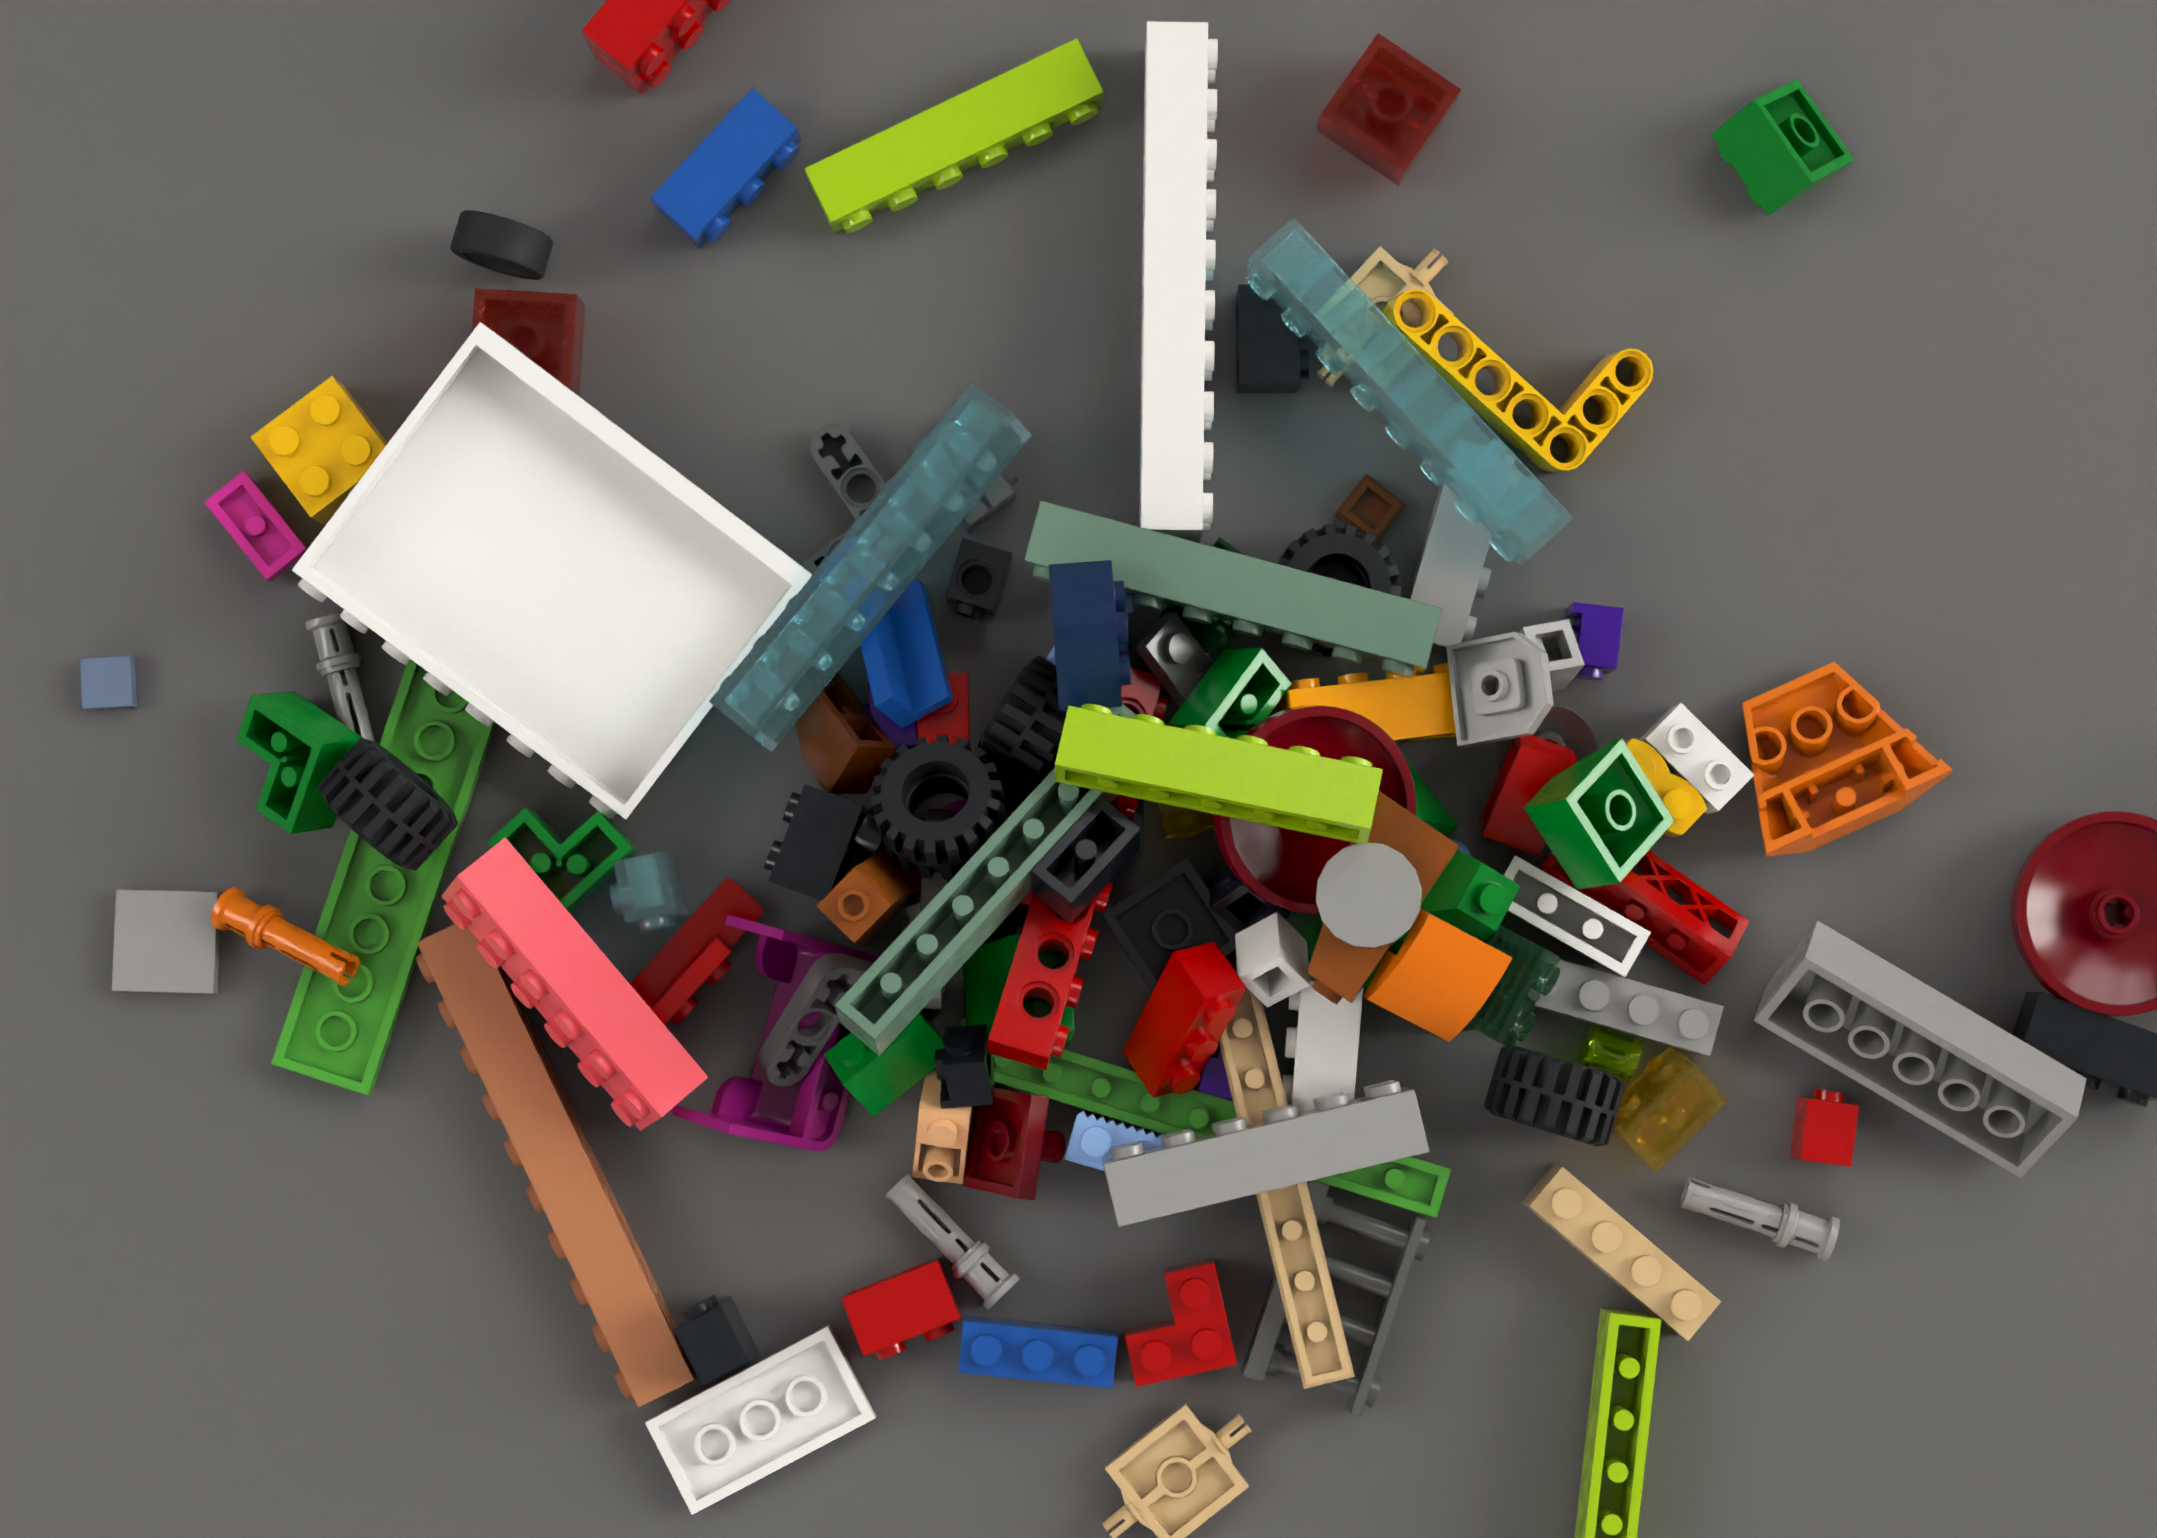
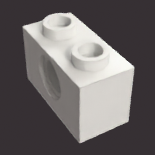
[1639,703,1754,814]

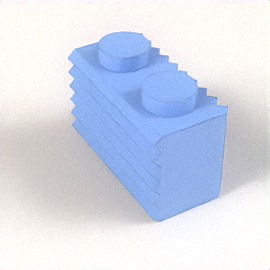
[1064,1110,1163,1171]

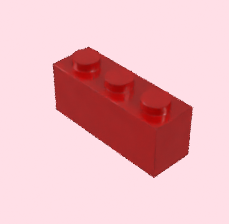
[1123,942,1247,1098]

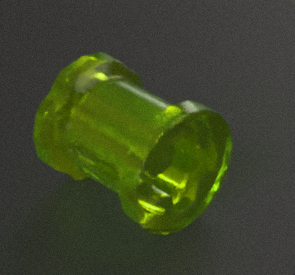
[1579,1024,1643,1083]

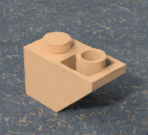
[912,1068,974,1184]

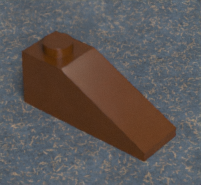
[778,646,896,794]

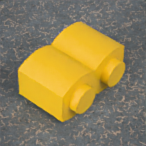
[1625,738,1707,838]

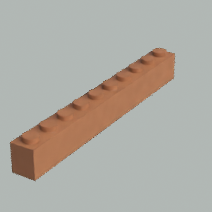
[416,924,697,1407]

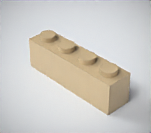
[1522,1164,1721,1341]

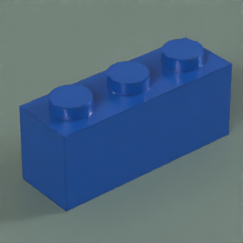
[650,88,801,249]
[958,1315,1118,1389]

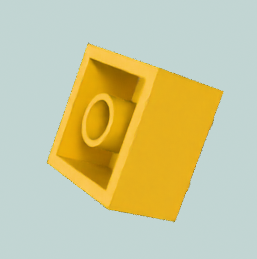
[251,376,388,525]

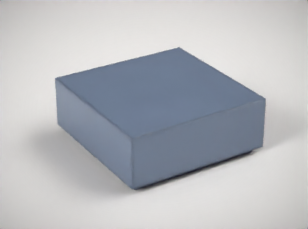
[80,656,137,710]

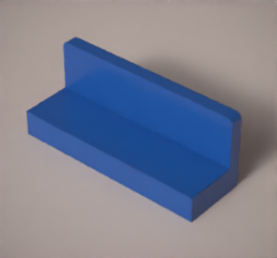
[847,578,953,728]

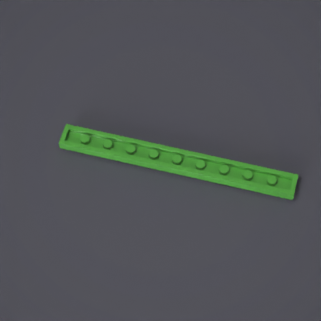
[960,1018,1451,1218]

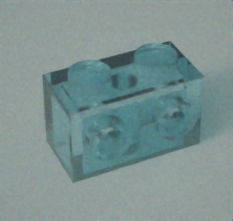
[610,851,688,932]

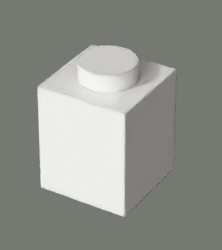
[1235,912,1310,1008]

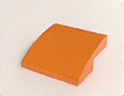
[1363,909,1512,1042]

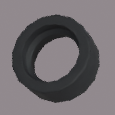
[450,210,553,280]

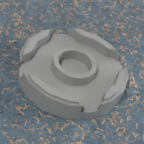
[1316,842,1422,948]

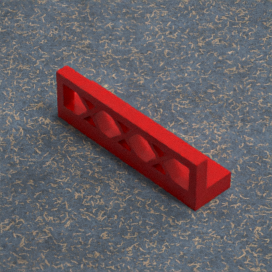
[1539,850,1749,985]

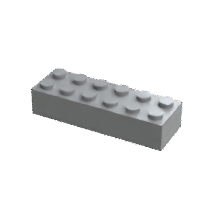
[1754,920,2087,1178]
[1102,1080,1430,1227]

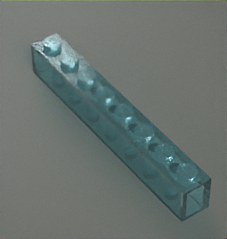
[1245,217,1574,566]
[709,384,1032,752]

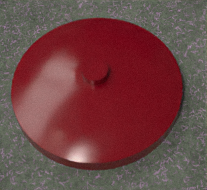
[1214,705,1417,914]
[2011,811,2157,1017]

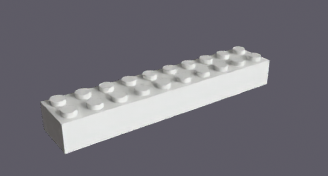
[1139,21,1218,543]

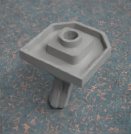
[1446,631,1554,748]

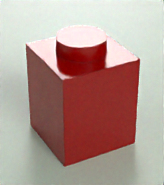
[1790,1089,1859,1167]

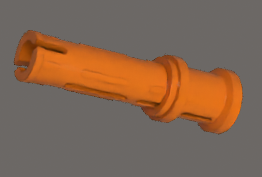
[211,886,360,986]

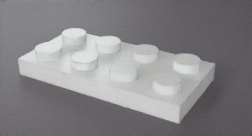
[645,1325,876,1515]

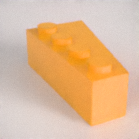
[1268,663,1456,743]

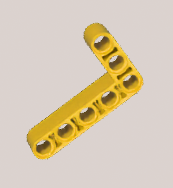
[1383,289,1653,473]

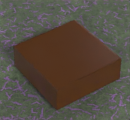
[1334,474,1406,542]

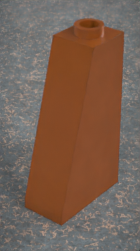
[1307,791,1460,1005]
[817,847,922,946]

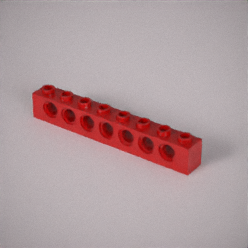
[987,668,1169,1070]

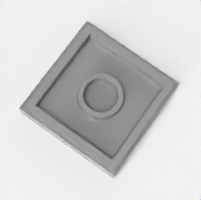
[112,889,222,994]

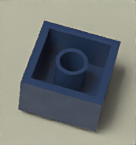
[1049,560,1131,711]

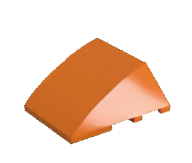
[1742,662,1953,857]

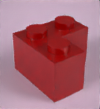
[1124,1258,1237,1387]

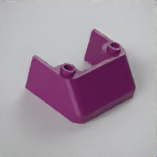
[672,915,878,1152]

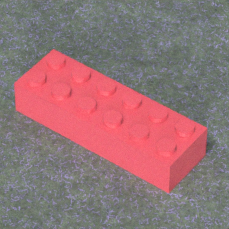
[441,837,708,1131]

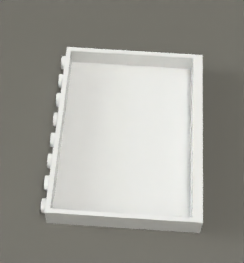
[292,322,812,819]

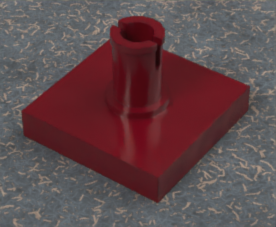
[963,1087,1066,1200]

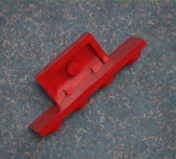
[630,877,764,1025]

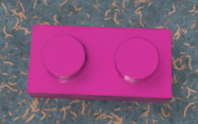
[204,470,308,582]

